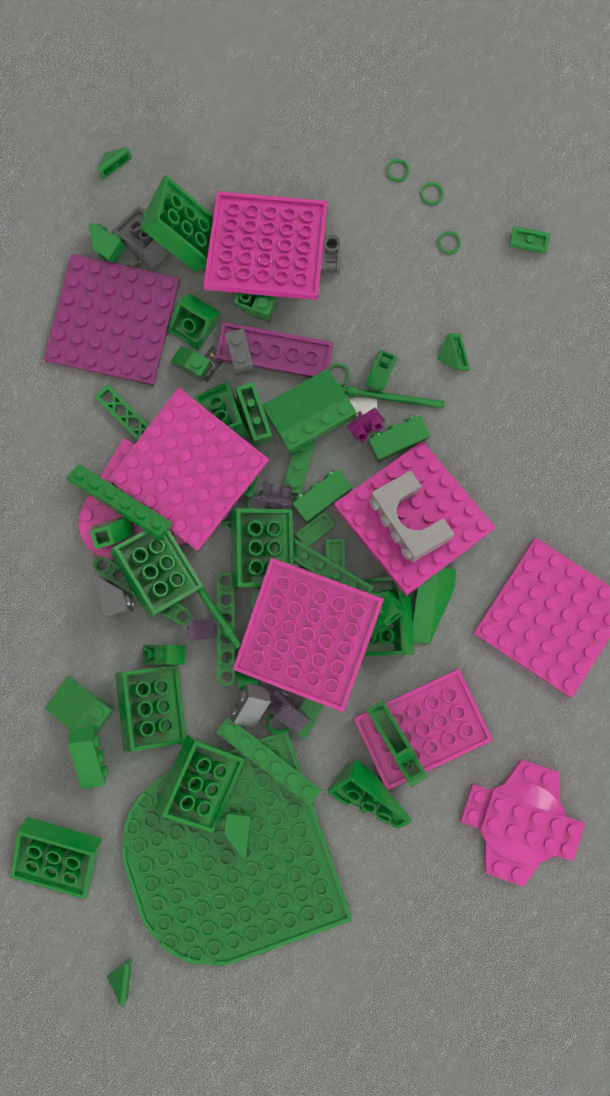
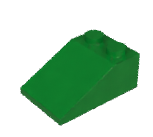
[194,381,250,438]
[45,676,115,735]

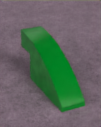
[366,700,428,787]

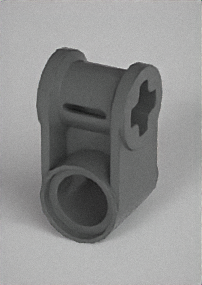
[321,234,340,273]

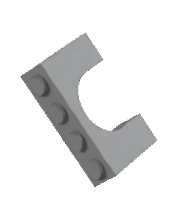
[369,471,455,563]

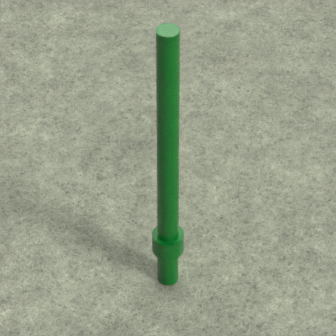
[340,386,445,408]
[196,588,241,650]

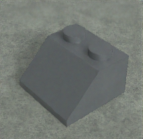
[94,577,135,618]

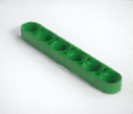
[93,556,192,625]
[217,572,236,687]

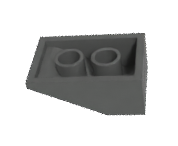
[112,206,170,268]

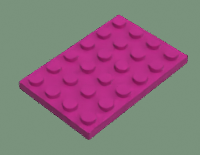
[354,669,493,790]

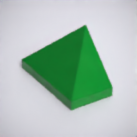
[97,147,132,180]
[437,333,470,371]
[107,958,132,1006]

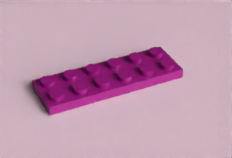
[215,322,333,377]

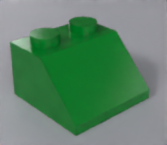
[168,293,221,350]

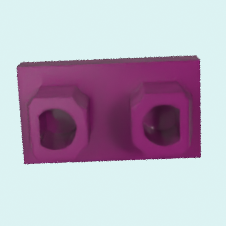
[347,407,385,442]

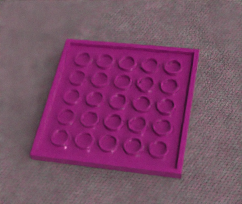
[44,254,180,386]

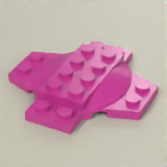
[460,759,585,887]

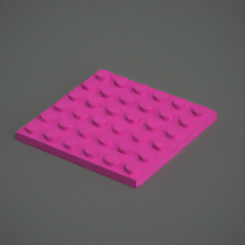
[203,191,328,300]
[109,387,270,551]
[333,441,496,596]
[473,538,610,698]
[233,558,384,712]

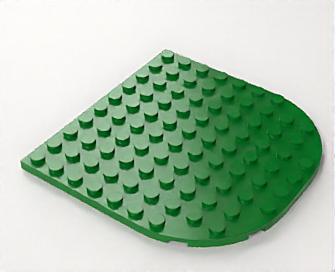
[122,731,353,966]

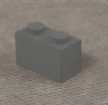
[225,328,254,376]
[230,683,271,728]

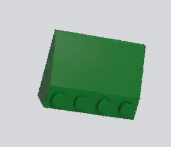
[141,175,214,272]
[262,369,357,455]
[230,508,294,588]
[110,530,204,619]
[362,577,414,656]
[115,665,186,752]
[154,735,245,833]
[10,817,102,899]

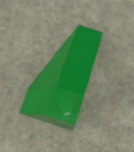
[413,567,456,644]
[327,759,411,829]

